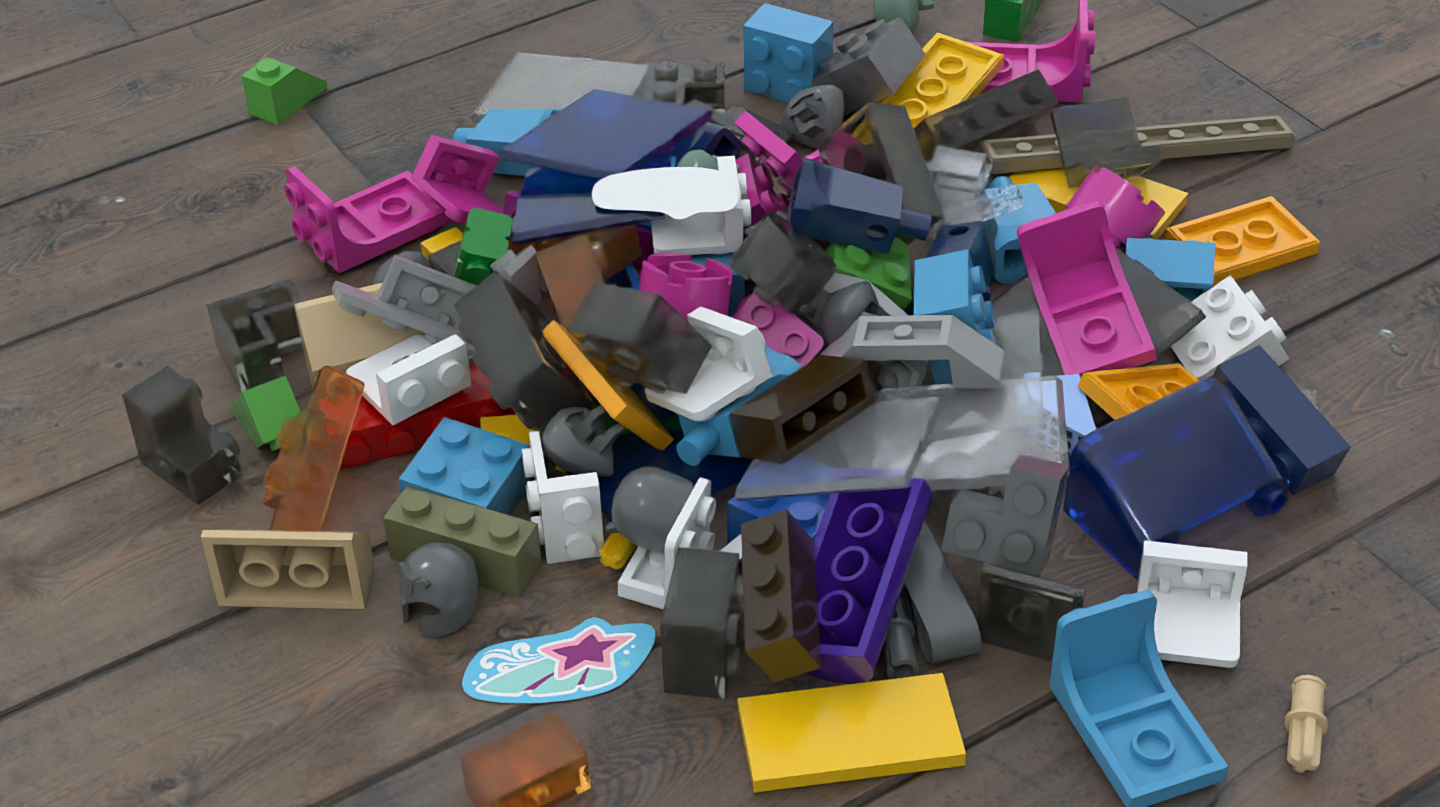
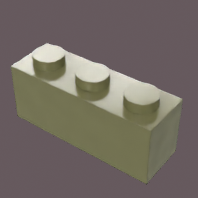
[383,486,542,598]

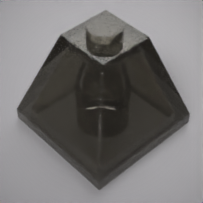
[977,564,1086,661]

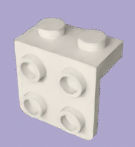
[650,156,751,255]
[1159,275,1290,382]
[645,307,772,421]
[346,334,471,425]
[521,431,604,564]
[618,478,716,612]
[1137,541,1247,668]

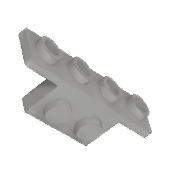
[332,255,508,362]

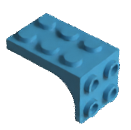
[1049,590,1229,807]

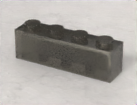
[901,69,1059,174]

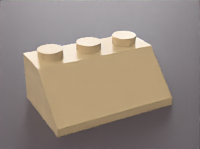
[294,283,434,401]
[201,529,375,609]

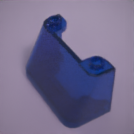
[1063,377,1289,581]

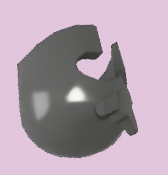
[605,467,693,553]
[398,542,479,638]

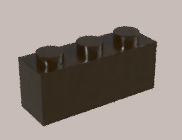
[730,355,874,464]
[741,509,821,682]

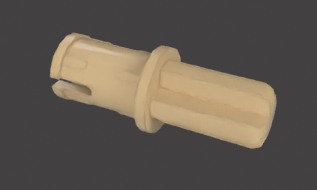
[1284,675,1328,773]

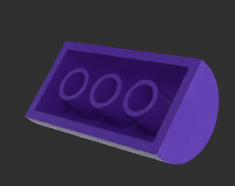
[806,476,932,684]

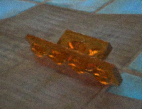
[263,365,365,531]

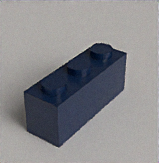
[1205,345,1351,495]

